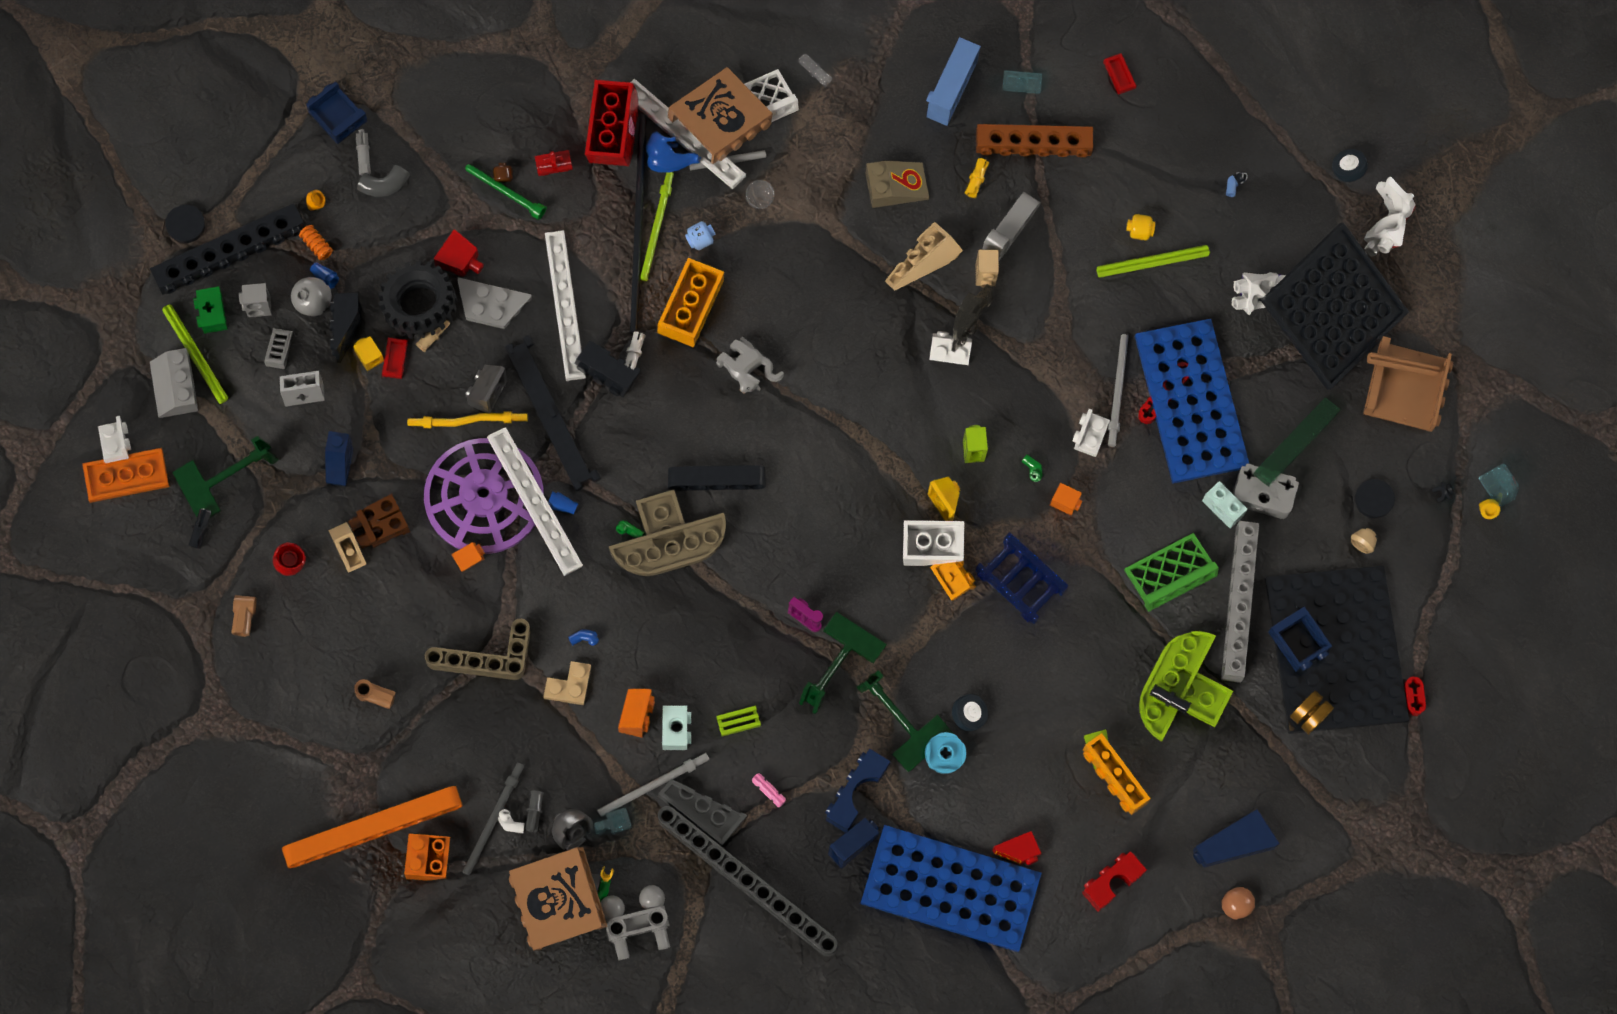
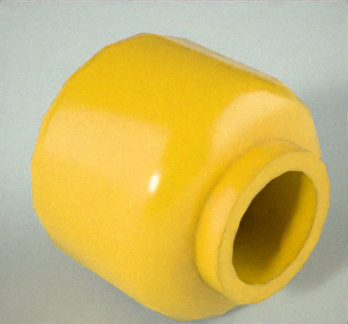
[1126,214,1155,241]

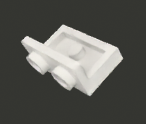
[929,331,972,365]

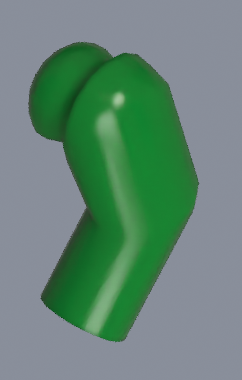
[1022,454,1043,482]
[616,520,646,539]

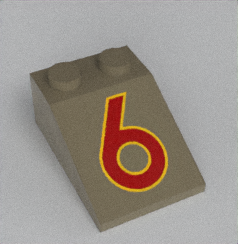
[865,161,929,208]

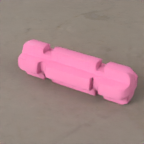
[752,773,786,807]

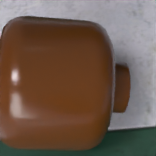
[493,163,513,182]

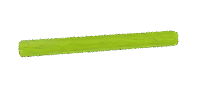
[1096,245,1210,277]
[162,304,228,404]

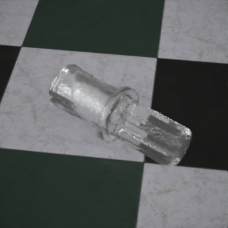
[798,54,833,87]

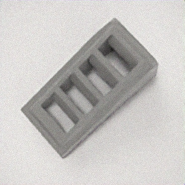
[264,328,293,369]

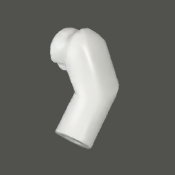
[498,809,525,833]

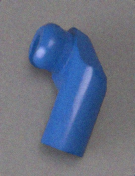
[568,629,599,646]

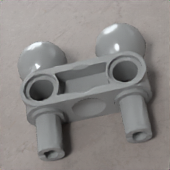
[600,885,670,961]

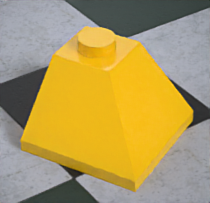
[928,477,960,521]

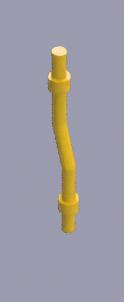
[407,411,528,428]

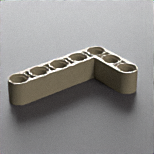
[425,618,530,680]

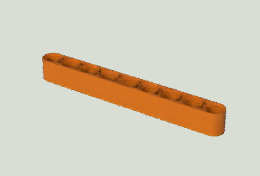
[282,786,463,868]

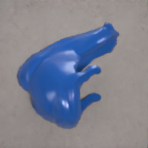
[646,131,702,173]

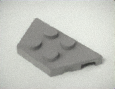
[458,278,532,329]

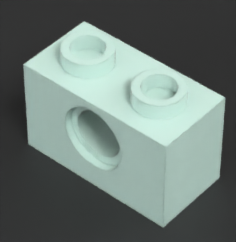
[1202,481,1247,528]
[662,706,691,750]

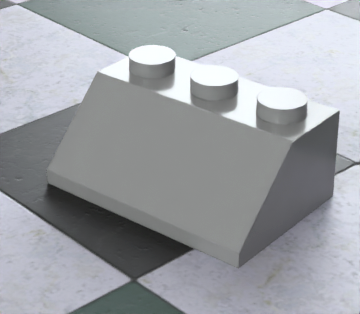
[150,348,198,418]

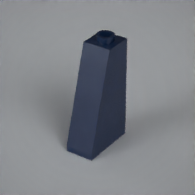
[1193,809,1280,868]

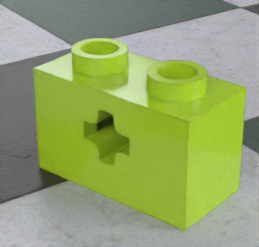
[963,425,988,463]

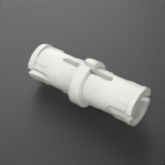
[624,332,646,370]

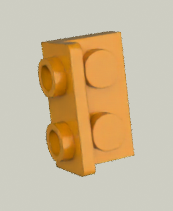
[930,561,976,601]

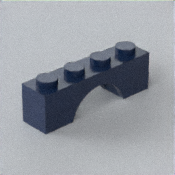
[825,748,890,833]

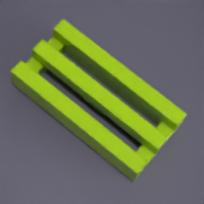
[716,706,761,737]

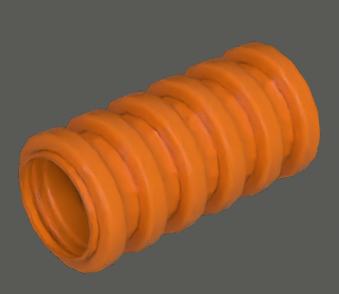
[299,225,333,261]

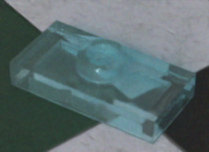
[1002,70,1042,94]

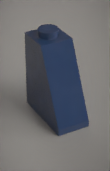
[325,431,353,486]
[828,818,879,869]

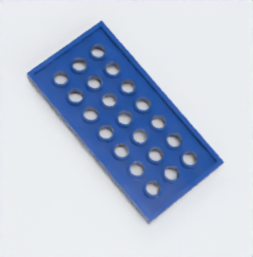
[1135,319,1249,484]
[860,825,1041,952]

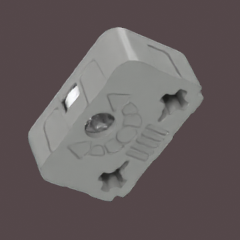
[1233,464,1299,519]

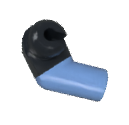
[1226,171,1248,197]

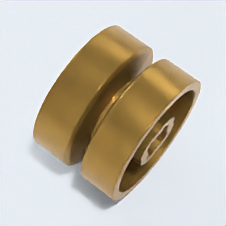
[1290,690,1334,735]

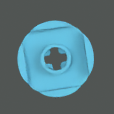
[925,732,966,774]

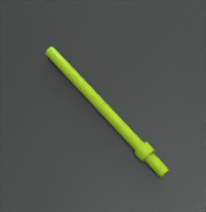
[640,172,674,281]

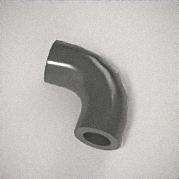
[357,165,410,198]

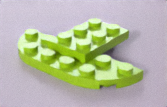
[1139,631,1233,742]

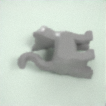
[716,337,784,394]

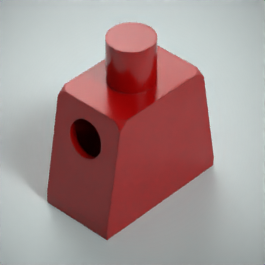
[434,230,484,277]

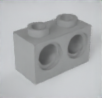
[239,283,272,317]

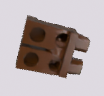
[348,494,410,549]

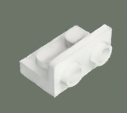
[1073,409,1110,457]
[98,416,131,463]

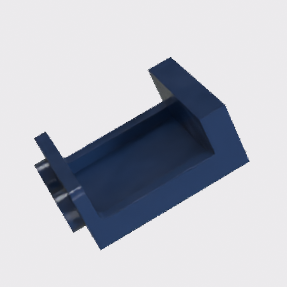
[306,82,367,144]

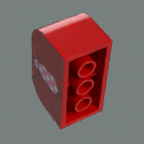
[585,80,638,166]

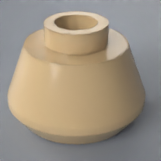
[1351,528,1377,554]

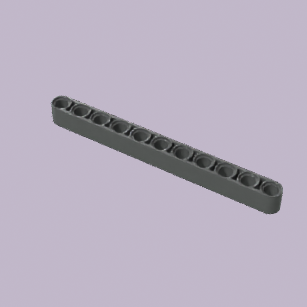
[658,806,837,957]

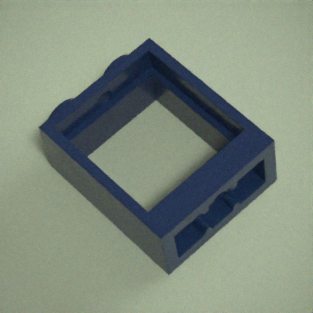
[1268,606,1332,672]

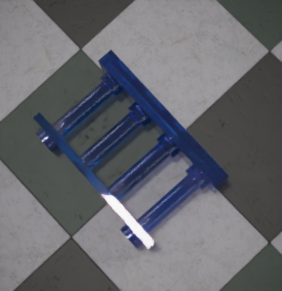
[976,532,1069,624]

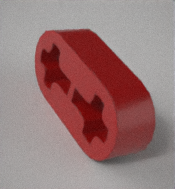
[1404,676,1426,716]

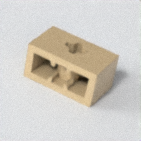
[975,250,999,288]

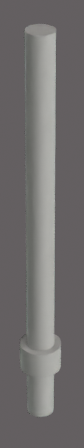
[1108,334,1129,447]
[597,753,709,817]

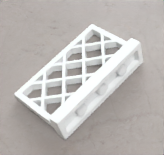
[744,69,799,122]

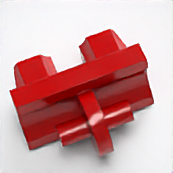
[534,150,573,176]

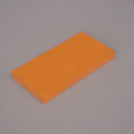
[82,448,169,503]

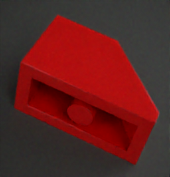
[992,831,1041,865]

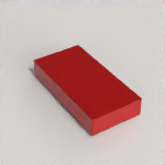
[1103,53,1136,95]
[382,337,408,379]

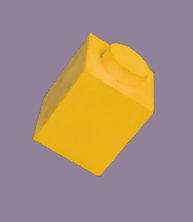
[353,336,384,371]

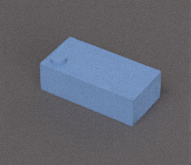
[926,37,981,126]

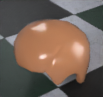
[1222,887,1255,920]

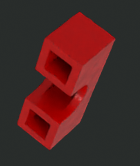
[1082,851,1147,912]

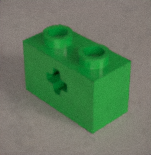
[193,286,228,334]

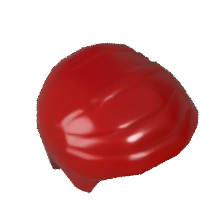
[273,542,306,576]

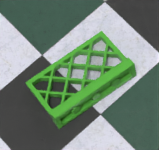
[1124,533,1219,612]

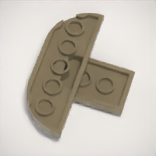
[609,490,726,576]

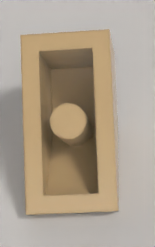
[328,522,366,573]

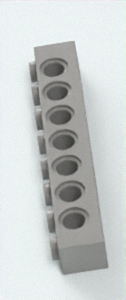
[1221,521,1259,683]

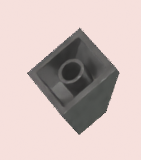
[466,365,507,413]

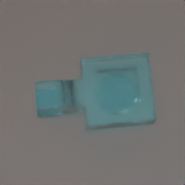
[594,807,632,834]

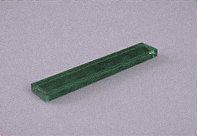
[1253,398,1340,487]

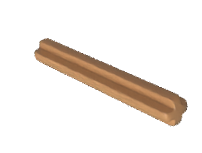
[1367,352,1440,376]

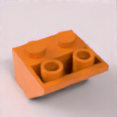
[618,689,655,738]
[404,834,450,881]

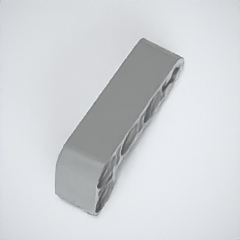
[982,192,1040,261]

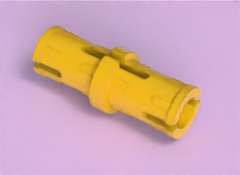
[965,158,989,198]

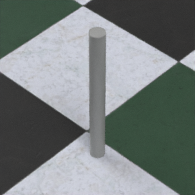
[689,150,766,171]

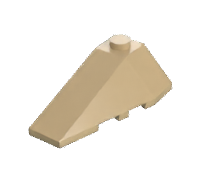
[885,222,963,291]

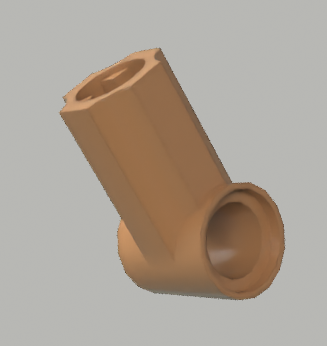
[231,595,257,637]
[354,679,396,709]

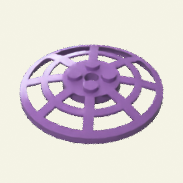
[424,438,544,554]

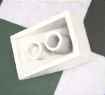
[903,521,964,566]

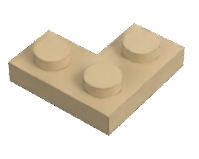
[544,661,591,705]

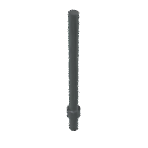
[462,762,524,876]

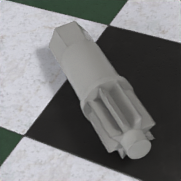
[356,129,371,176]

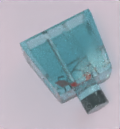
[1478,463,1519,508]

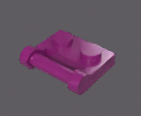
[788,597,823,632]

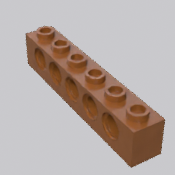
[976,124,1093,158]

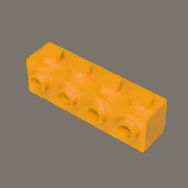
[1083,733,1151,815]

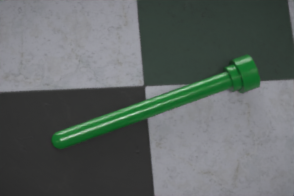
[465,164,547,220]

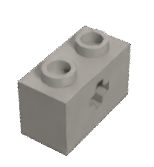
[280,371,325,407]

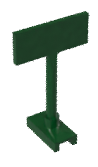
[172,436,279,517]
[799,612,887,714]
[857,670,953,773]

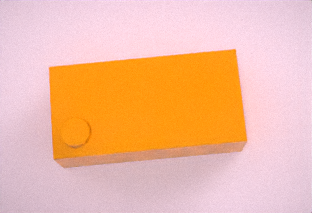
[657,258,724,347]

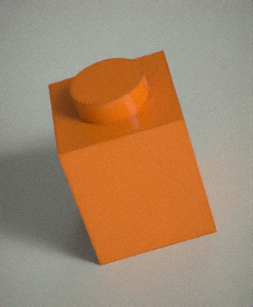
[1050,483,1083,516]
[452,542,485,572]

